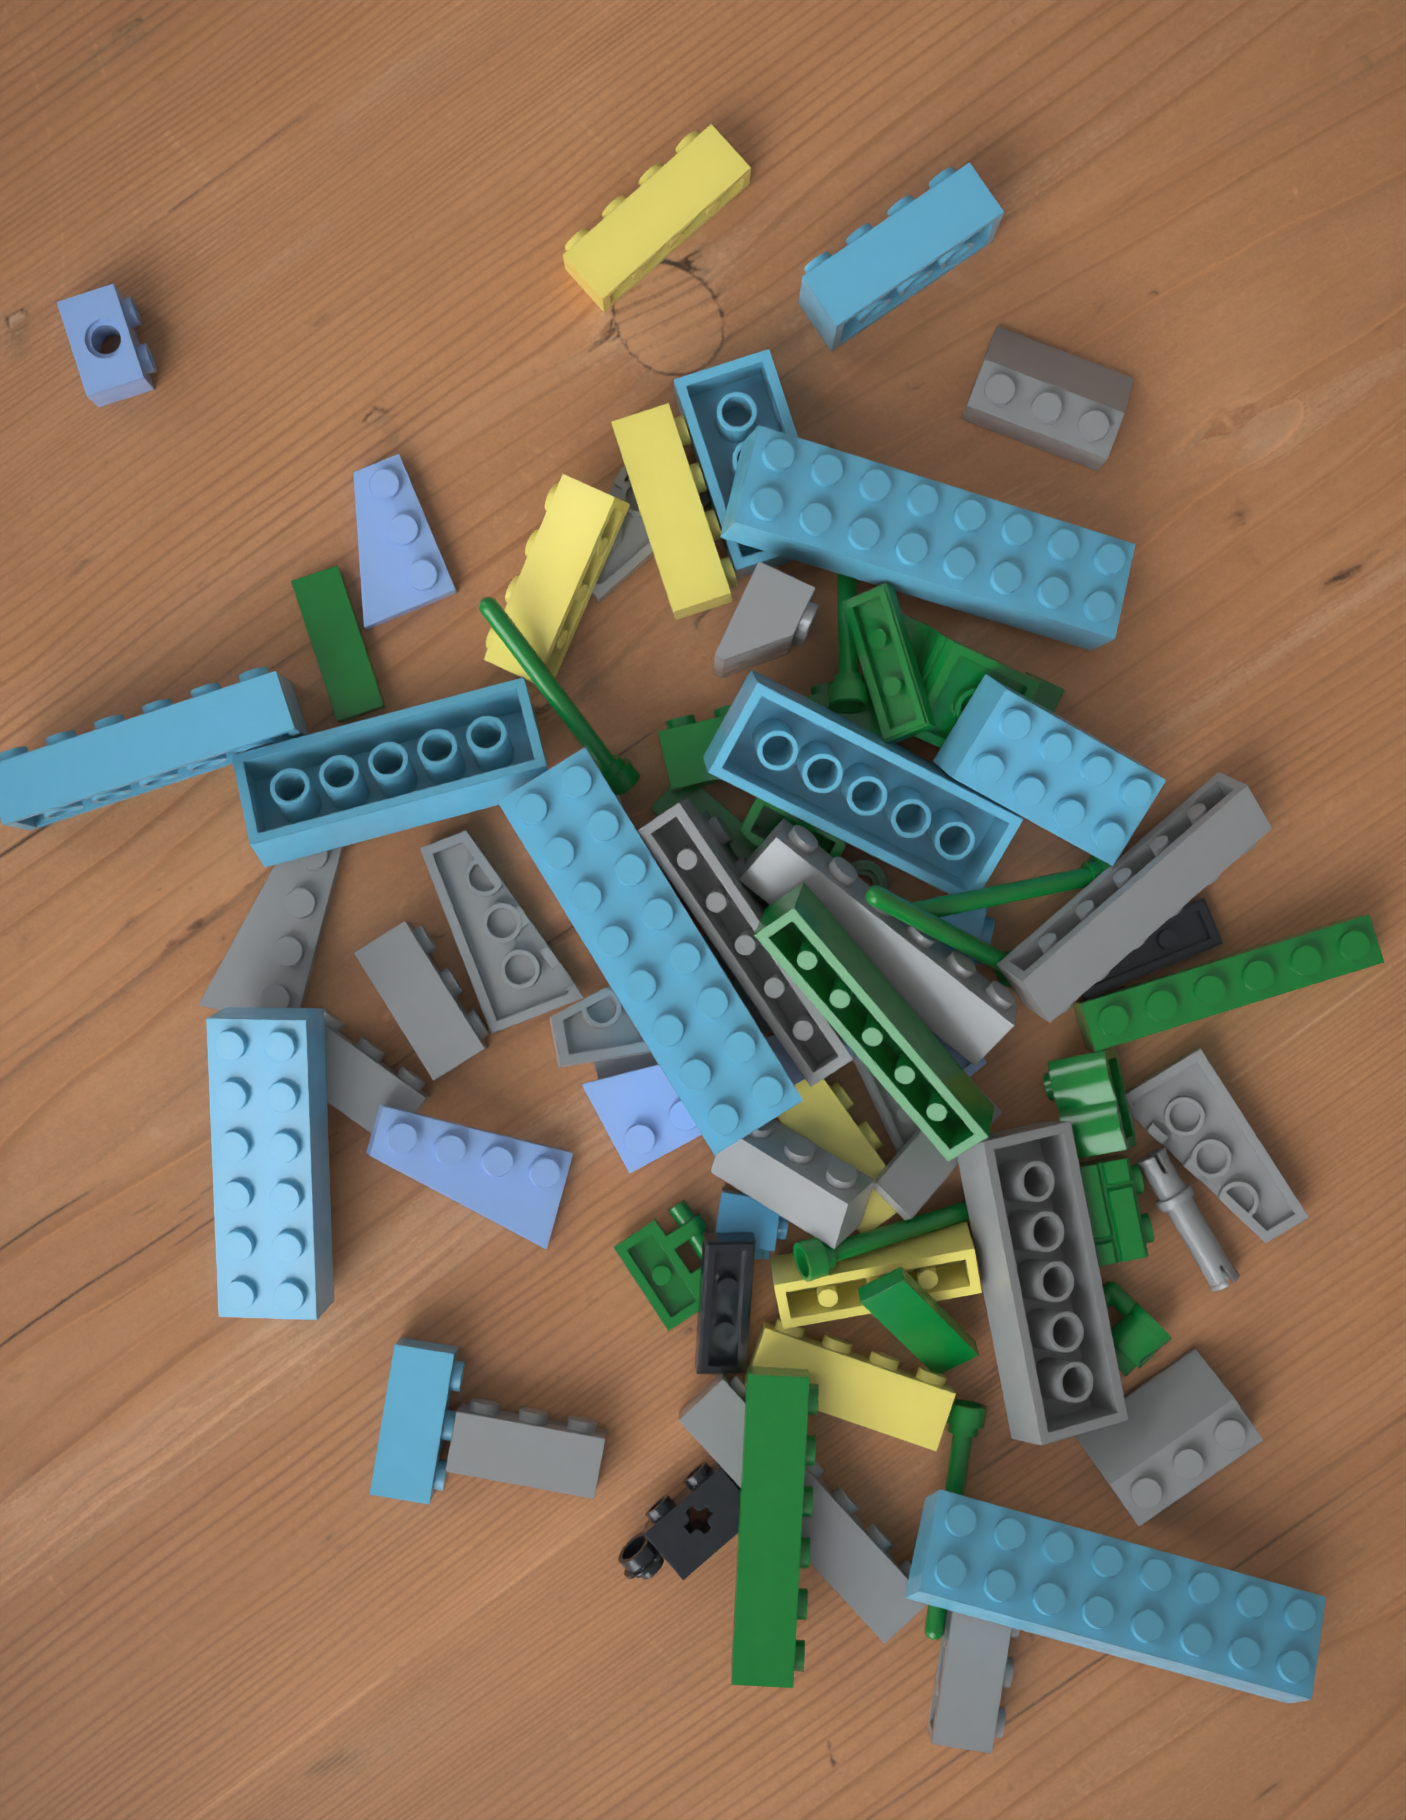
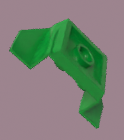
[902,613,1065,748]

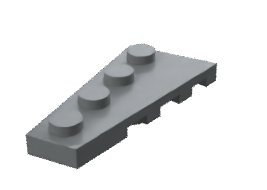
[420,830,585,1034]
[198,846,345,1010]
[1125,1047,1309,1243]

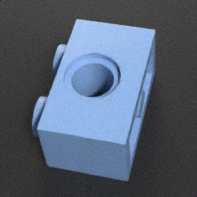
[57,284,157,407]

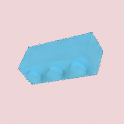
[369,1337,465,1504]

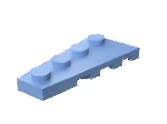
[582,1034,805,1174]
[366,1104,573,1250]

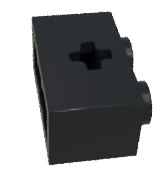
[644,1461,741,1580]

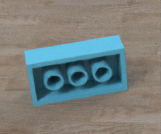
[798,162,1004,352]
[674,349,798,579]
[933,674,1166,866]

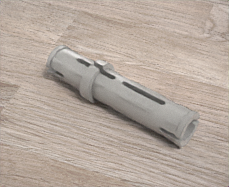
[1136,1147,1240,1292]

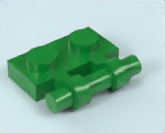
[613,1199,708,1331]

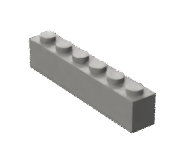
[997,772,1272,1023]
[637,797,855,1087]
[739,818,1018,1065]
[679,1374,927,1644]

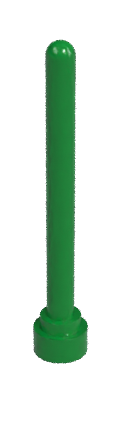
[829,573,869,714]
[479,596,640,796]
[912,855,1119,918]
[866,885,1014,991]
[793,1200,969,1282]
[924,1399,987,1640]

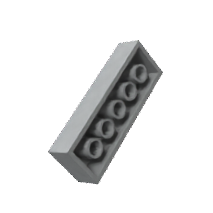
[957,1121,1128,1445]

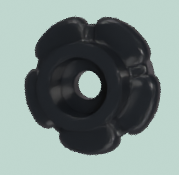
[618,1532,664,1580]

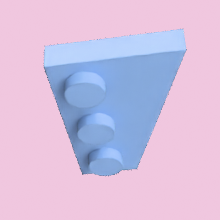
[353,454,457,630]

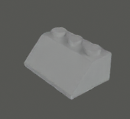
[961,326,1134,471]
[713,562,819,678]
[1075,1348,1263,1527]

